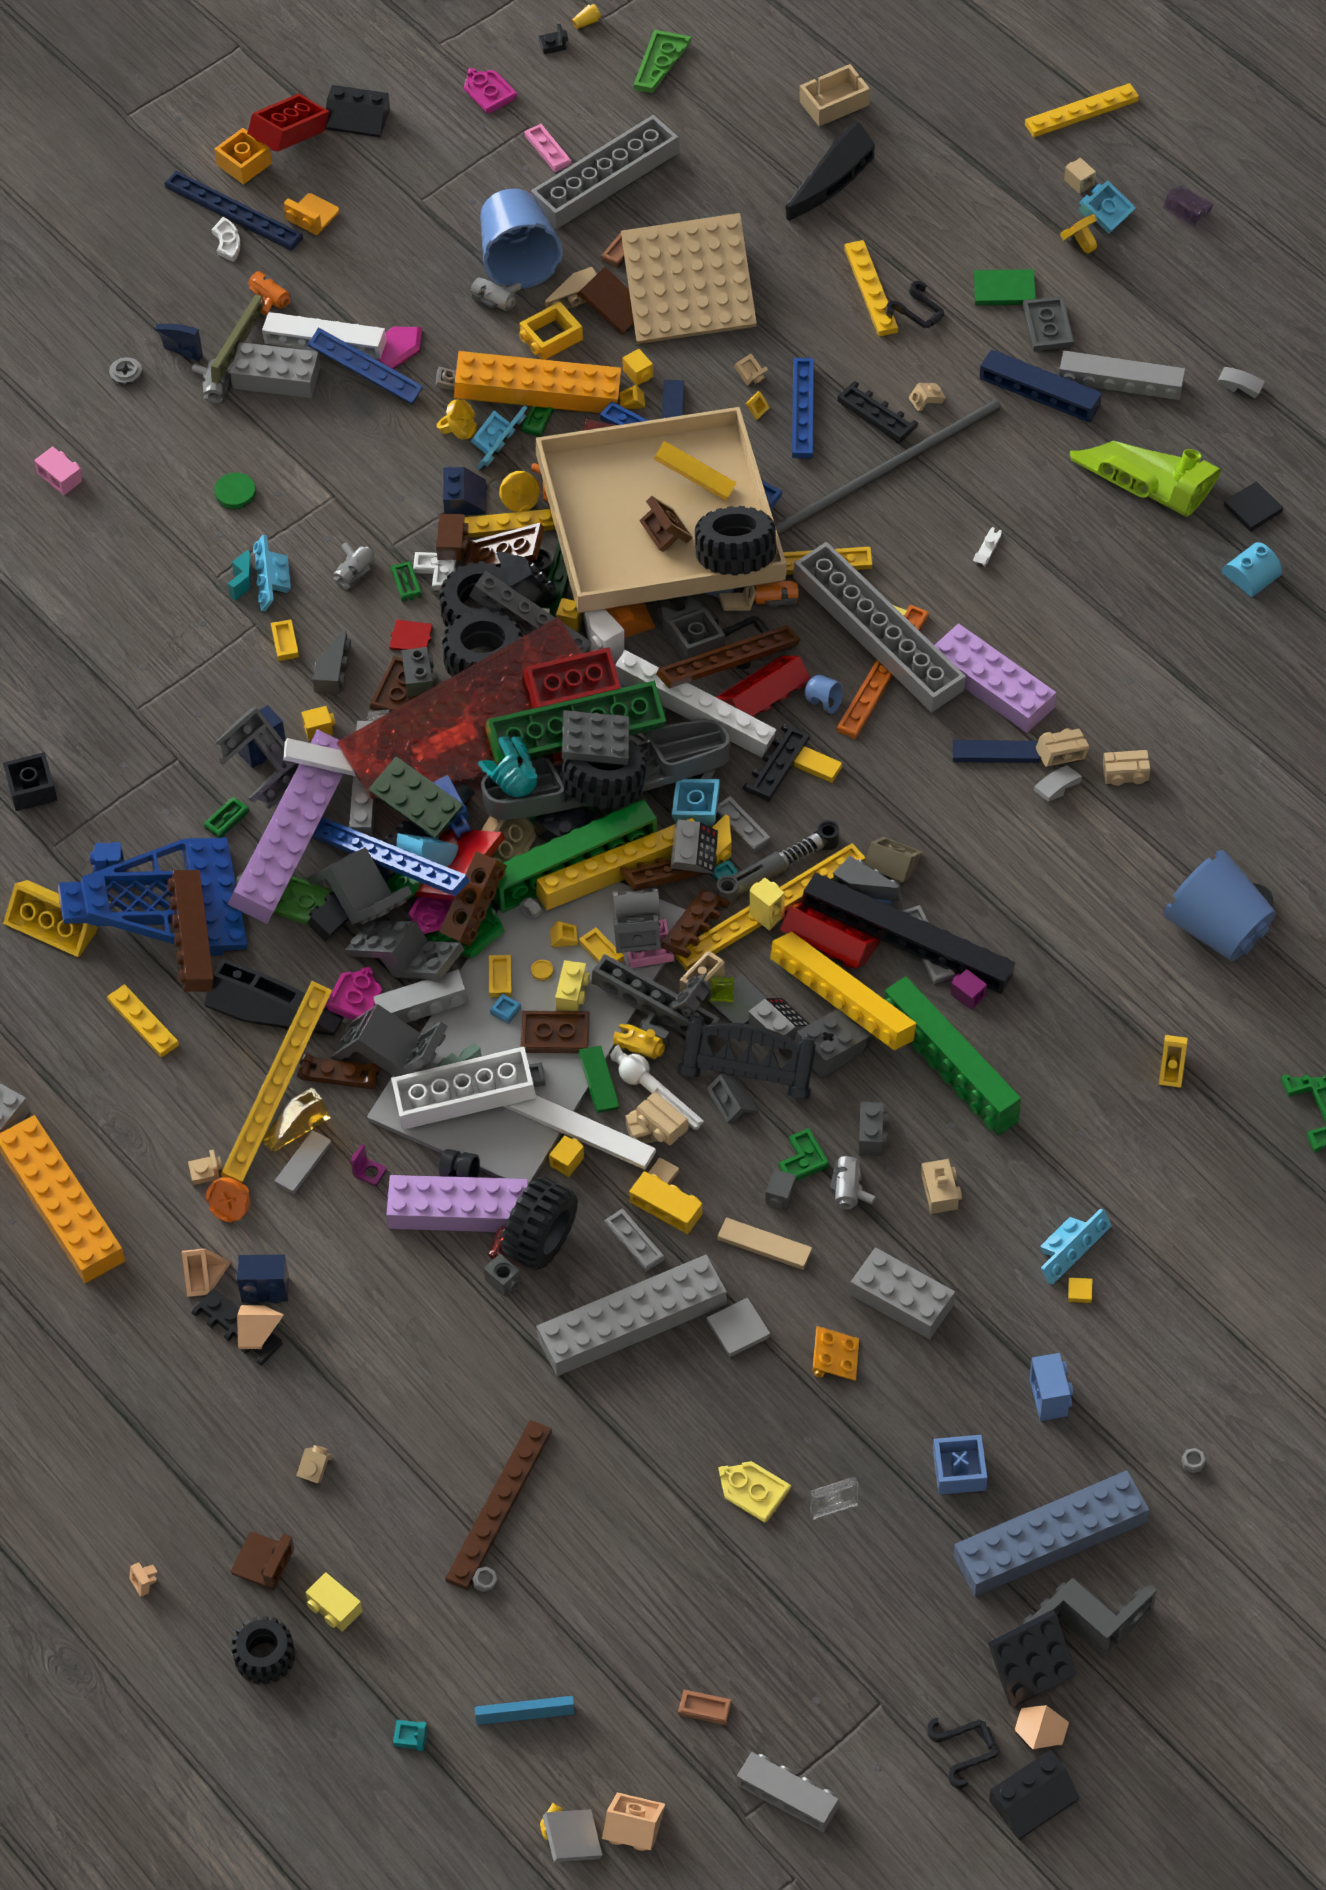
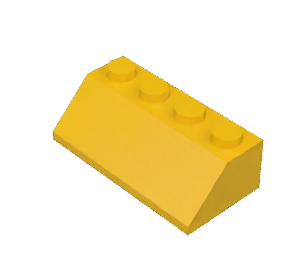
[3,880,98,957]

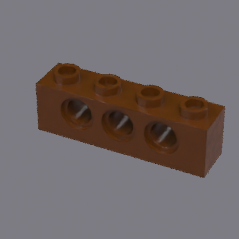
[439,851,507,946]

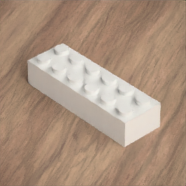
[391,1047,536,1130]

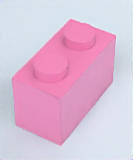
[34,446,82,495]

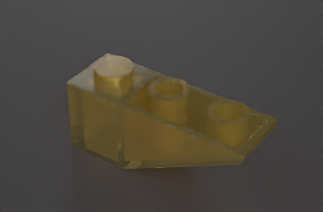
[262,1088,330,1152]

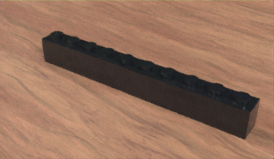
[307,775,475,941]
[802,873,1016,994]

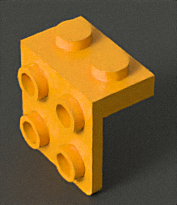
[283,193,339,235]

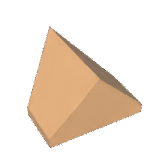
[182,1249,231,1297]
[237,1305,284,1349]
[1014,1705,1069,1749]

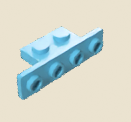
[470,405,528,470]
[253,535,291,612]
[1040,1209,1112,1285]

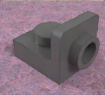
[639,1012,670,1051]

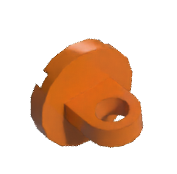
[205,1177,251,1222]

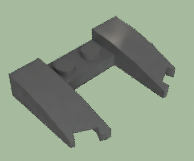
[216,707,299,809]

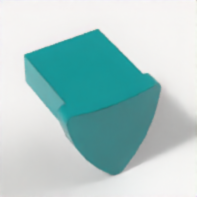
[393,1720,428,1751]

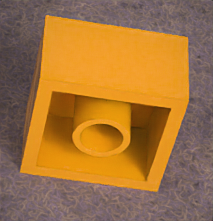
[214,128,272,185]

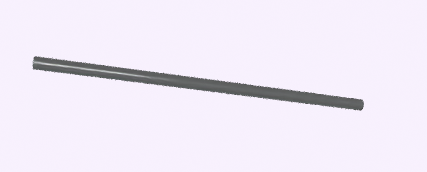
[775,399,1001,535]

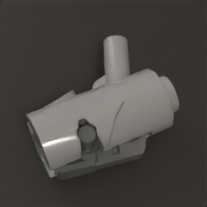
[470,278,522,311]
[192,359,231,403]
[333,542,375,590]
[830,1156,876,1210]

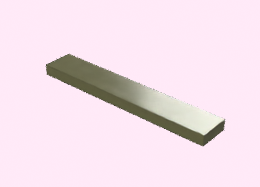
[211,295,263,384]

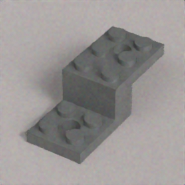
[345,920,464,980]

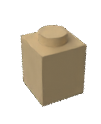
[1064,158,1096,194]

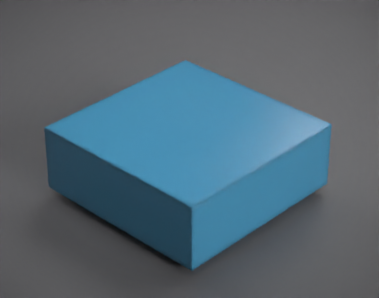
[490,994,521,1024]

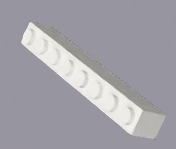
[615,650,776,758]

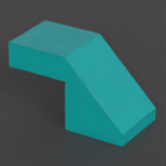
[228,550,252,601]

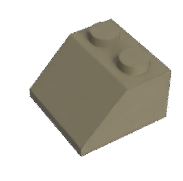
[864,837,923,883]

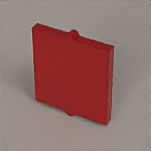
[389,620,433,651]

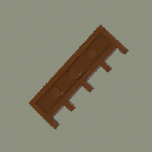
[620,858,707,891]
[661,889,730,958]

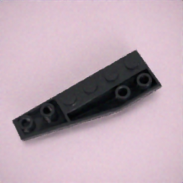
[785,120,875,221]
[204,958,344,1035]

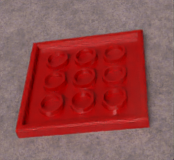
[413,828,505,900]

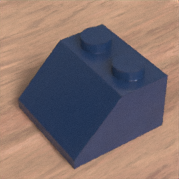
[443,467,486,515]

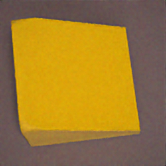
[619,385,645,410]
[550,921,578,947]

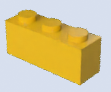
[629,1171,703,1235]

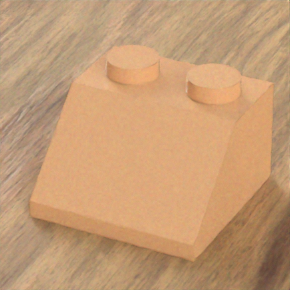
[602,1792,665,1851]

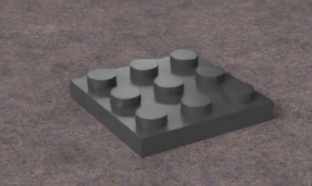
[562,710,629,765]

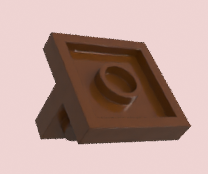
[639,496,693,552]

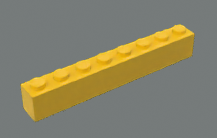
[536,818,694,911]
[770,932,917,1051]

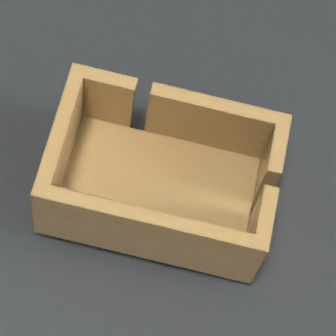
[800,64,870,127]

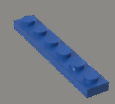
[308,327,423,405]
[792,358,814,458]

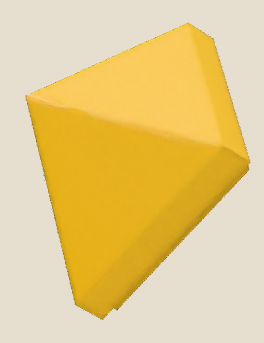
[745,391,770,420]

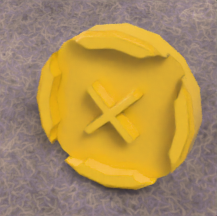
[1060,214,1097,253]
[437,399,477,440]
[499,471,541,512]

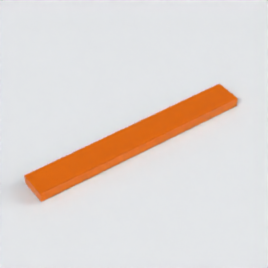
[837,605,929,739]

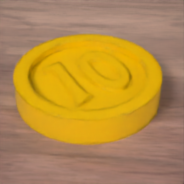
[531,959,553,980]

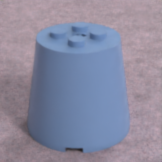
[480,189,563,289]
[1163,850,1276,962]

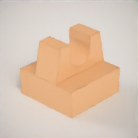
[129,1562,158,1597]

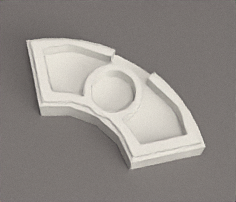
[212,217,241,262]

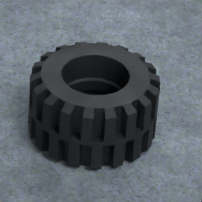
[231,1616,295,1685]

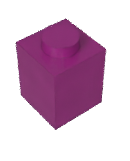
[951,969,987,1010]

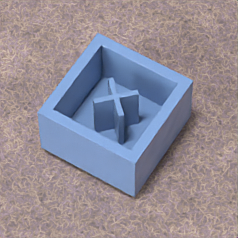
[1030,1353,1073,1421]
[933,1435,987,1495]

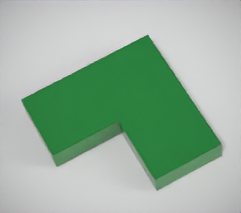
[778,1128,829,1181]

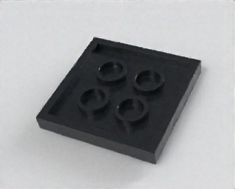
[988,1610,1076,1707]

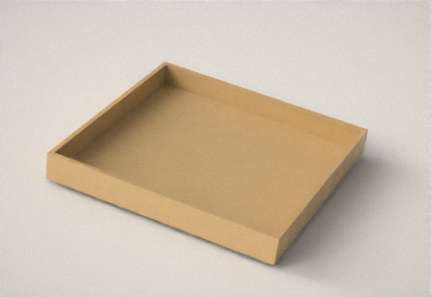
[536,407,787,613]

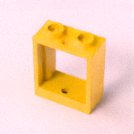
[519,301,583,360]

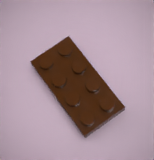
[464,523,544,568]

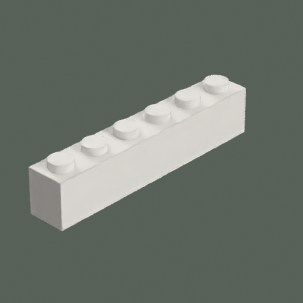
[262,312,387,360]

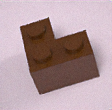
[436,514,470,561]

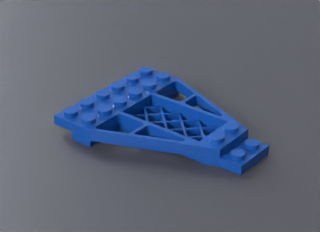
[58,838,247,956]

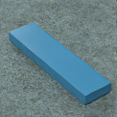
[475,1696,575,1725]

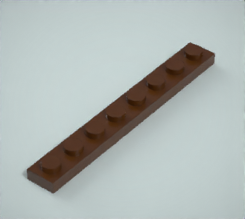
[656,625,800,689]
[445,1420,552,1591]

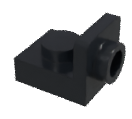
[538,23,568,54]

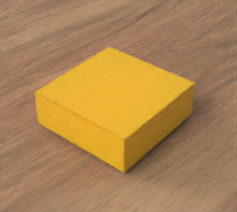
[1068,1278,1092,1303]

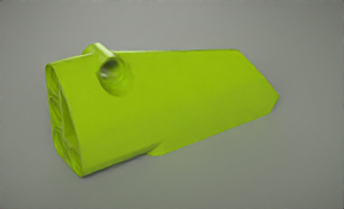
[1070,441,1221,517]

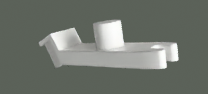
[973,527,1002,567]

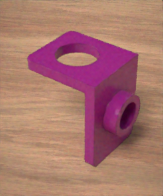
[350,1144,386,1186]

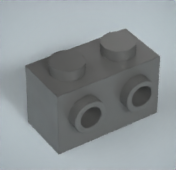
[402,647,437,697]
[859,1102,888,1156]

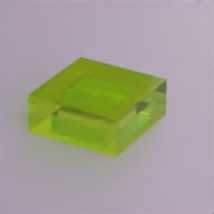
[711,977,734,1002]

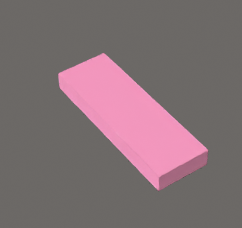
[524,124,572,172]

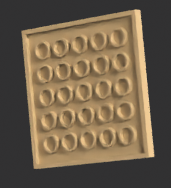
[621,213,757,344]

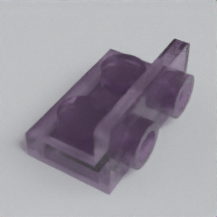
[1163,186,1213,226]

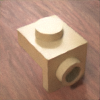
[734,354,768,386]
[909,383,946,411]
[296,1445,333,1483]

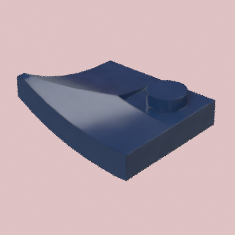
[154,324,203,361]

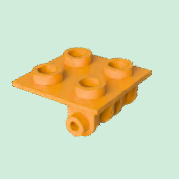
[813,1326,859,1381]

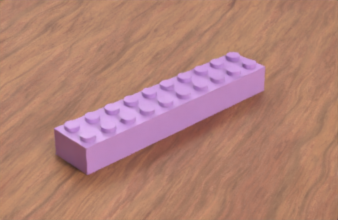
[228,729,356,924]

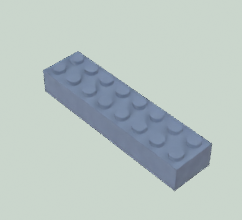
[953,1470,1149,1597]

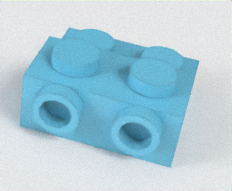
[1078,180,1136,234]

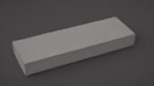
[716,796,771,853]
[274,1130,332,1195]
[604,1208,664,1272]

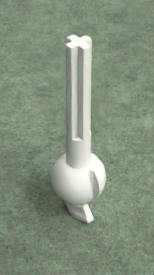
[610,1045,704,1130]

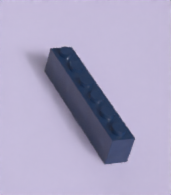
[980,349,1102,423]

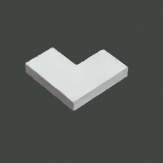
[413,552,457,591]

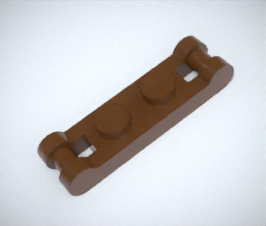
[297,1054,380,1089]

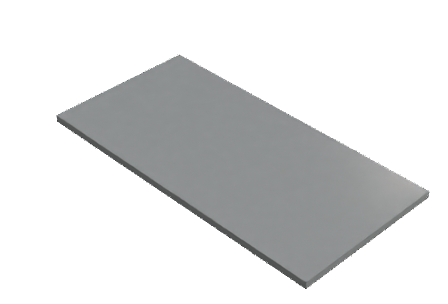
[367,882,686,1187]

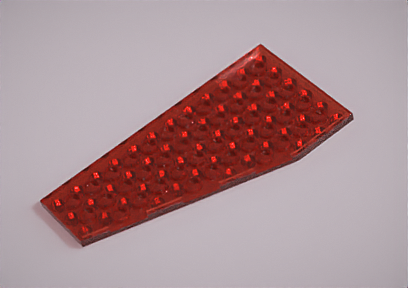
[337,617,582,799]

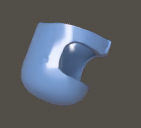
[805,675,843,714]

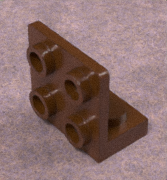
[231,1532,294,1590]

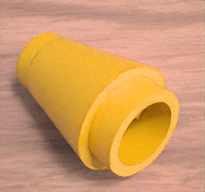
[572,4,601,30]

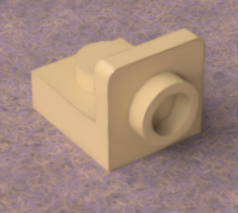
[188,1150,223,1185]

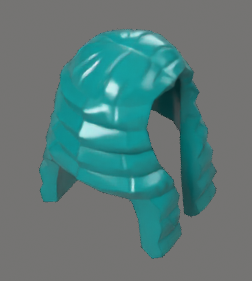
[478,737,537,798]

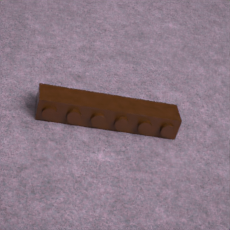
[168,870,213,992]

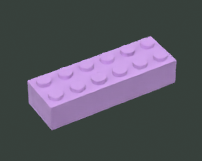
[934,623,1056,733]
[386,1175,528,1232]

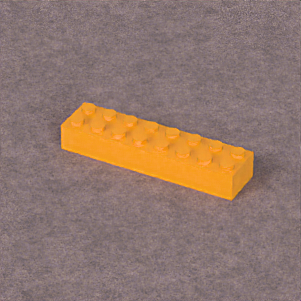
[454,351,621,413]
[0,1115,126,1284]

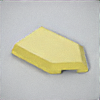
[718,1461,791,1523]

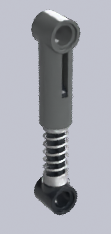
[717,820,839,906]

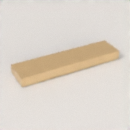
[718,1217,812,1270]

